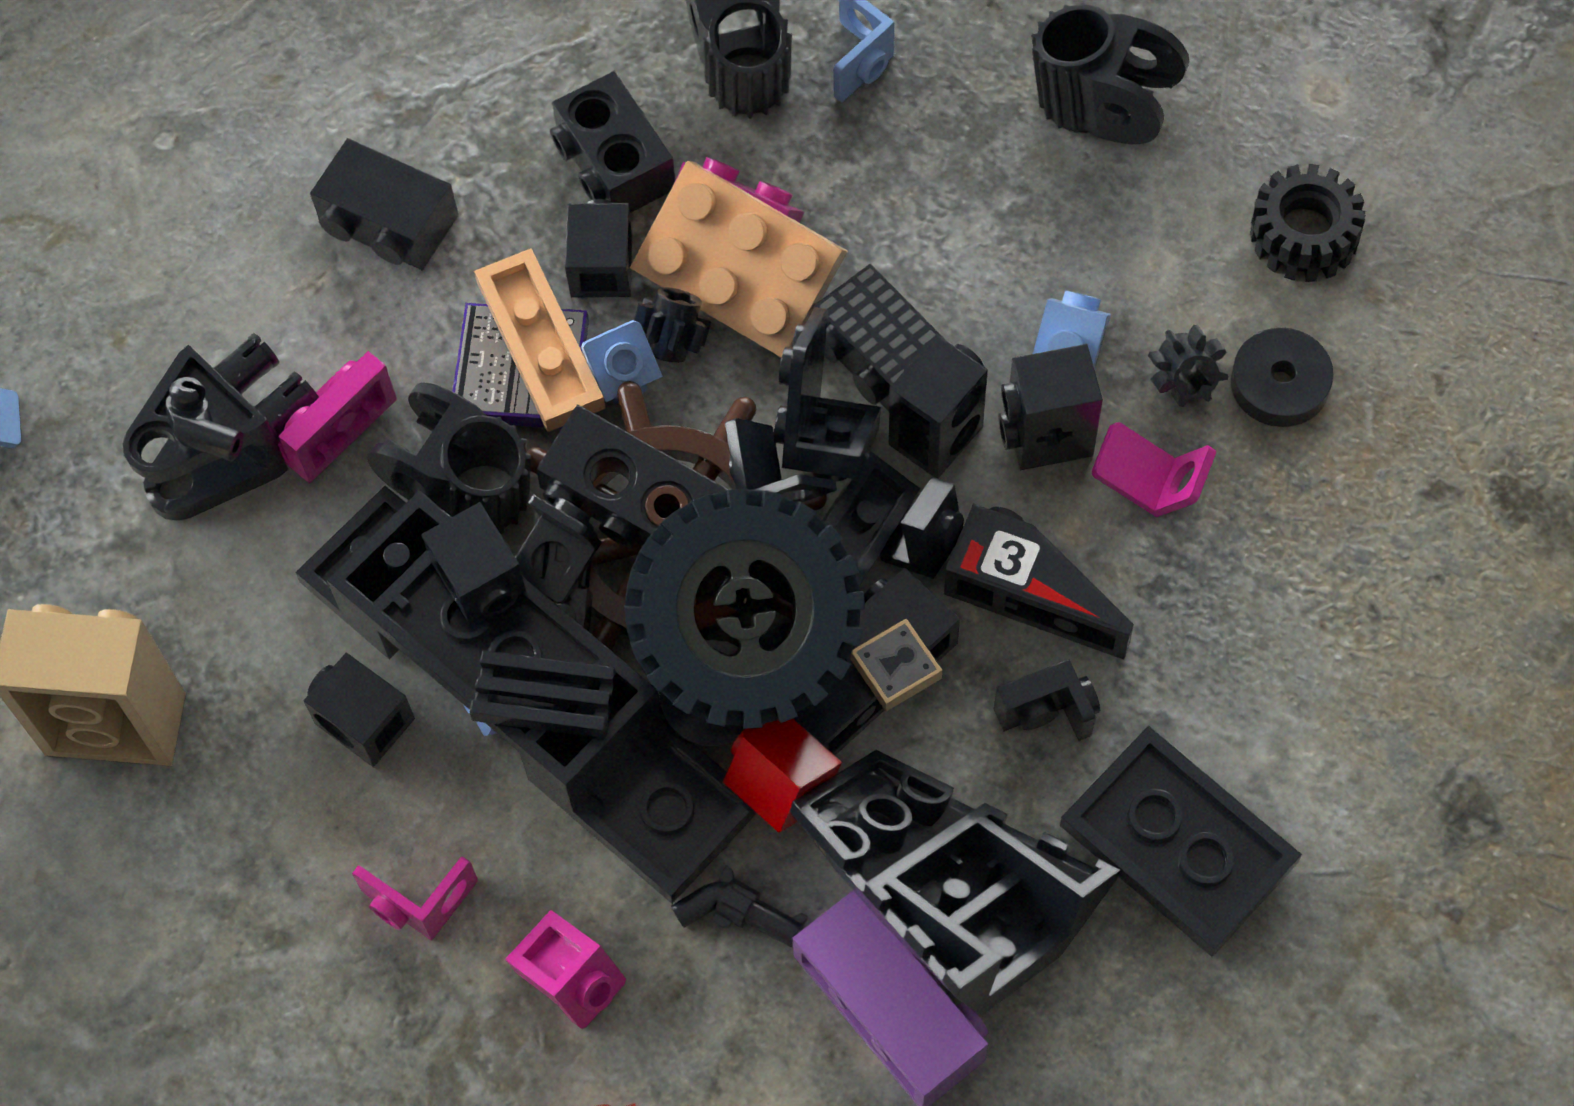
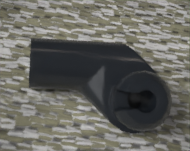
[166,377,244,462]

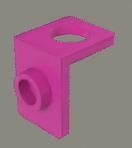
[1092,422,1216,517]
[352,856,478,941]

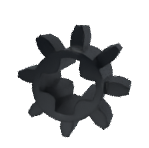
[634,287,712,363]
[1148,325,1229,407]

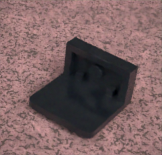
[774,307,881,482]

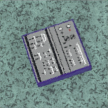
[452,303,589,429]

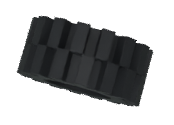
[1250,164,1366,282]

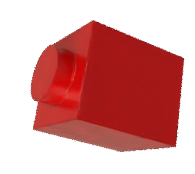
[723,718,842,833]

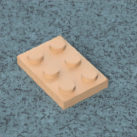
[630,160,848,357]

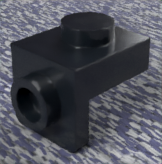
[879,477,964,579]

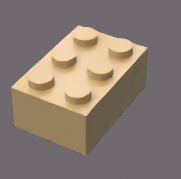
[0,604,186,766]

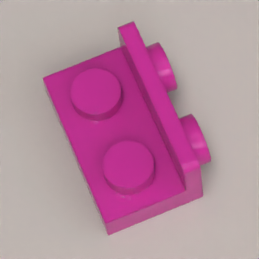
[278,351,397,484]

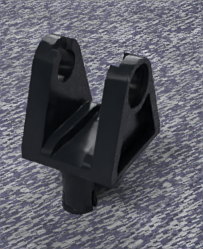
[122,333,319,521]

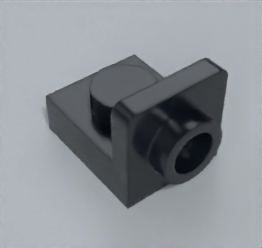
[993,659,1100,741]

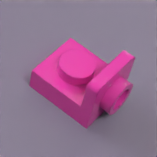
[505,910,626,1029]

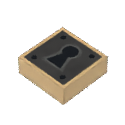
[851,618,942,712]

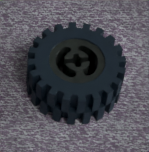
[625,488,865,729]

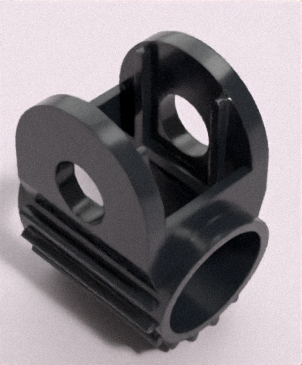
[686,0,792,119]
[1031,3,1189,145]
[367,382,531,534]

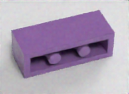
[792,891,989,1106]

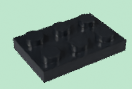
[1059,725,1302,957]

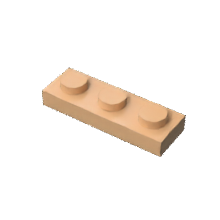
[474,248,606,432]

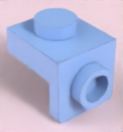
[1033,290,1111,369]
[581,320,663,404]

